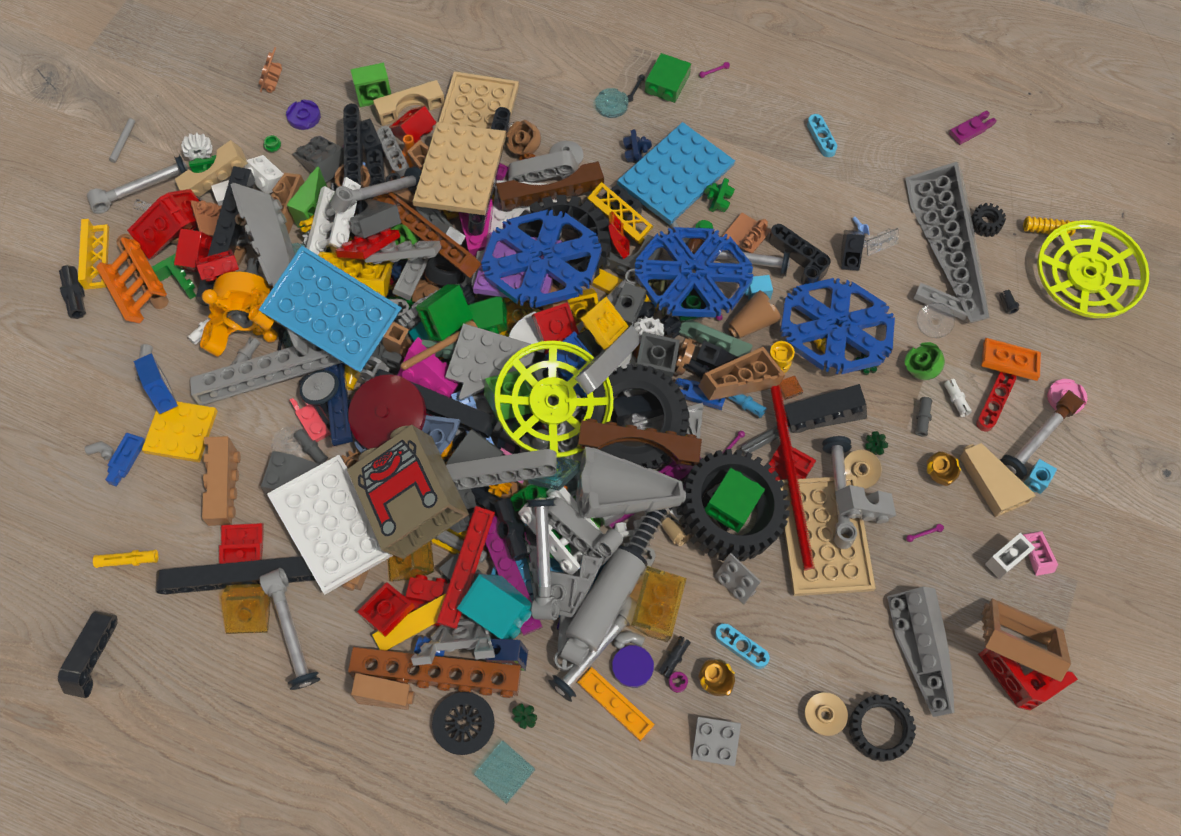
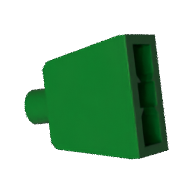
[468,296,507,334]

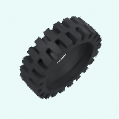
[849,694,916,762]

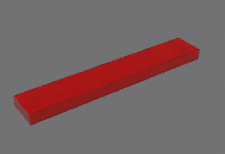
[436,506,495,630]

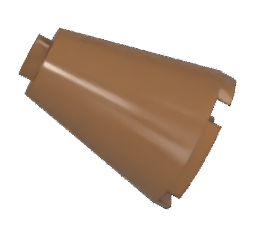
[728,290,781,339]

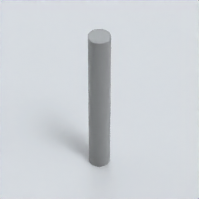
[109,118,135,163]

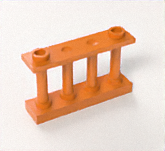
[96,237,167,324]

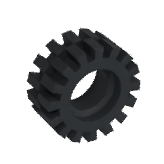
[971,203,1006,237]

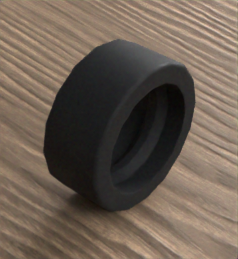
[425,255,461,286]

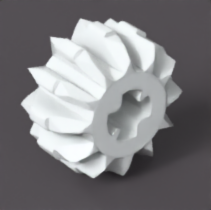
[181,132,213,160]
[633,316,664,337]

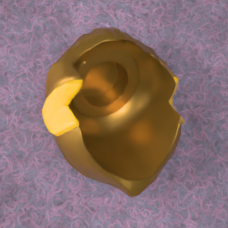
[927,451,961,486]
[698,659,735,696]

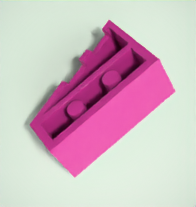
[458,199,493,258]
[397,337,460,398]

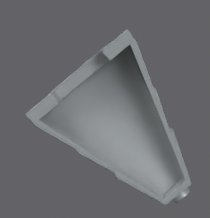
[577,447,686,518]

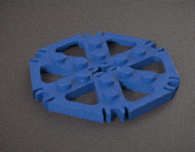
[481,210,602,307]
[635,227,753,318]
[780,278,895,374]

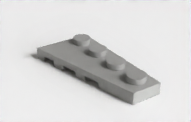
[365,241,441,264]

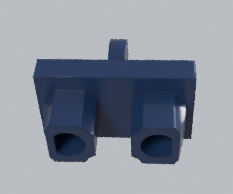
[623,129,652,162]

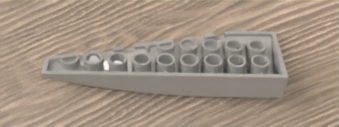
[905,162,990,323]

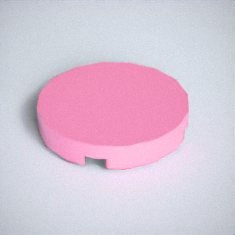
[1047,379,1087,414]

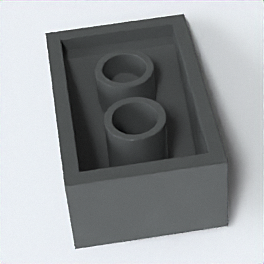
[261,451,321,496]

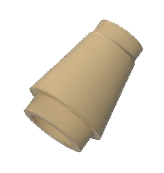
[662,517,690,546]

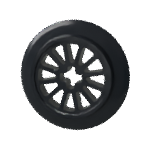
[432,692,495,755]

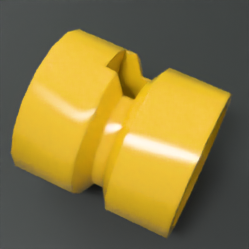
[769,341,795,373]

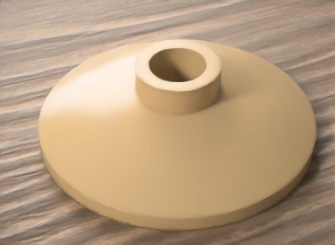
[844,450,882,489]
[805,693,848,736]

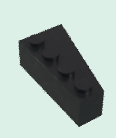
[784,384,867,433]

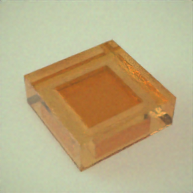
[780,376,803,400]

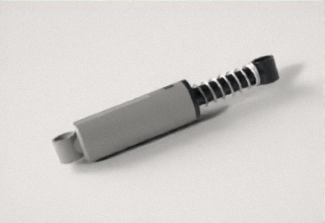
[561,507,673,667]

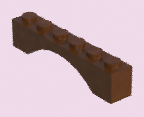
[496,161,604,211]
[577,419,702,466]

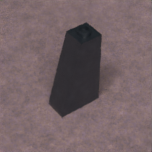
[611,393,664,427]

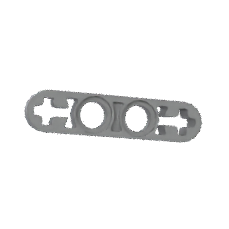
[377,126,409,177]

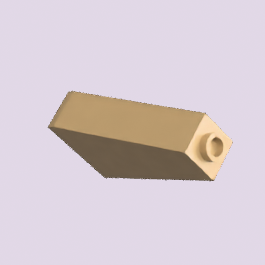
[959,443,1036,517]

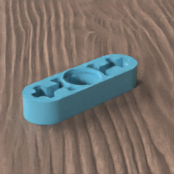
[807,114,837,157]
[715,624,770,669]

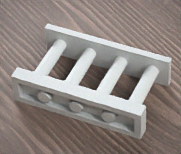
[306,177,361,255]
[518,481,604,575]

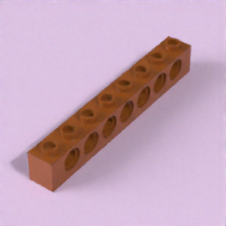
[372,192,481,278]
[348,647,521,698]

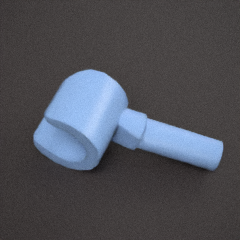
[852,217,870,235]

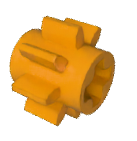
[488,482,512,498]

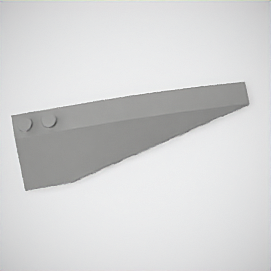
[230,183,308,355]

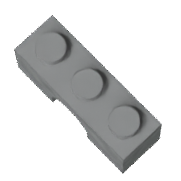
[835,485,896,524]

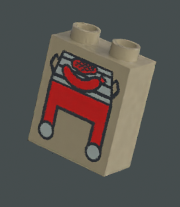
[347,425,469,559]

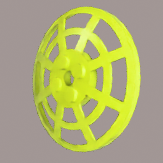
[1037,220,1149,318]
[494,341,614,458]

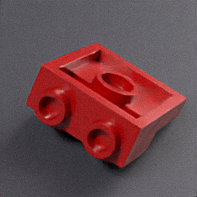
[195,250,239,281]
[405,575,449,627]
[357,582,415,637]

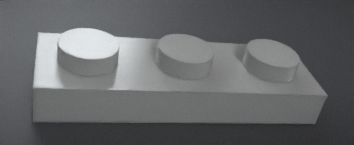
[392,256,429,301]
[913,283,970,320]

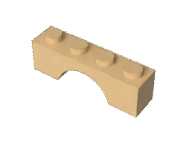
[373,80,445,126]
[175,140,248,197]

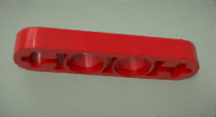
[976,372,1017,432]

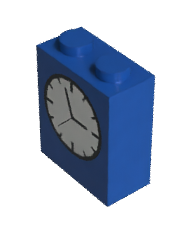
[133,353,178,414]

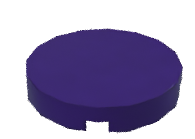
[286,100,321,130]
[612,645,654,688]

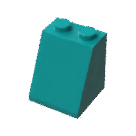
[457,574,532,639]

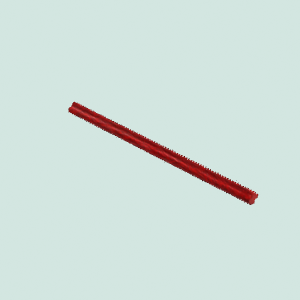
[770,385,815,571]

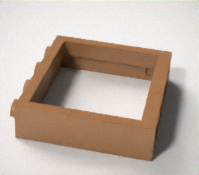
[981,598,1071,682]

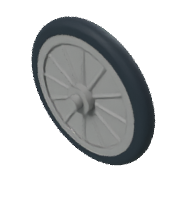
[299,370,339,405]

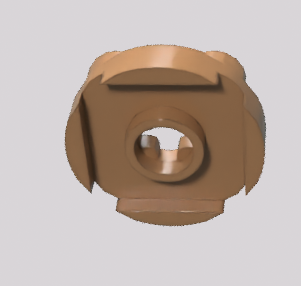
[674,338,696,375]

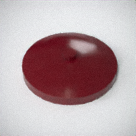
[348,374,426,449]

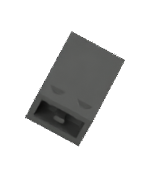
[292,136,344,182]

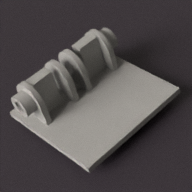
[714,553,761,604]
[692,716,741,766]

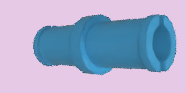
[728,394,767,418]

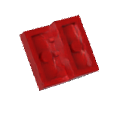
[609,211,630,259]
[768,445,816,482]
[219,523,264,564]

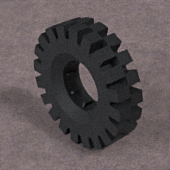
[518,195,611,288]

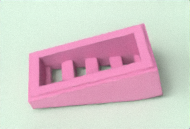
[1023,531,1058,576]

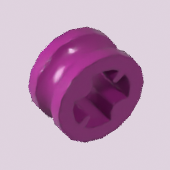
[669,672,688,693]

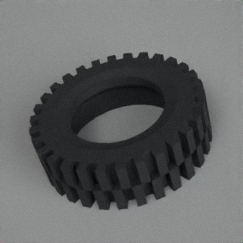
[581,364,690,469]
[676,449,790,562]

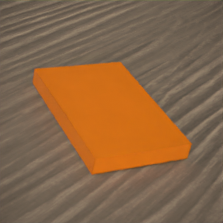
[981,338,1041,381]

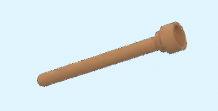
[401,320,478,370]

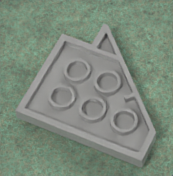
[445,323,536,401]

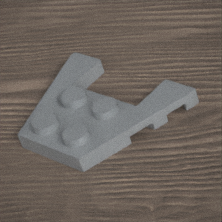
[527,545,603,618]
[411,619,495,666]

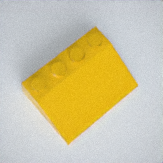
[318,252,393,297]

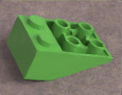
[287,167,327,228]

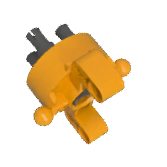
[200,258,278,357]

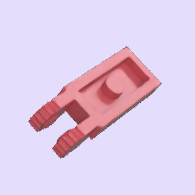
[290,398,331,442]

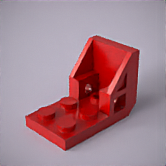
[127,189,200,259]
[978,648,1078,711]

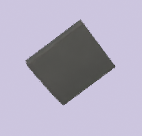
[447,429,504,464]

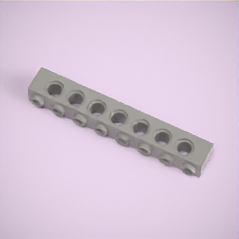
[190,342,343,405]

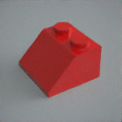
[389,106,436,144]

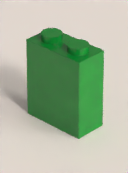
[645,53,691,103]
[416,284,473,341]
[705,468,765,533]

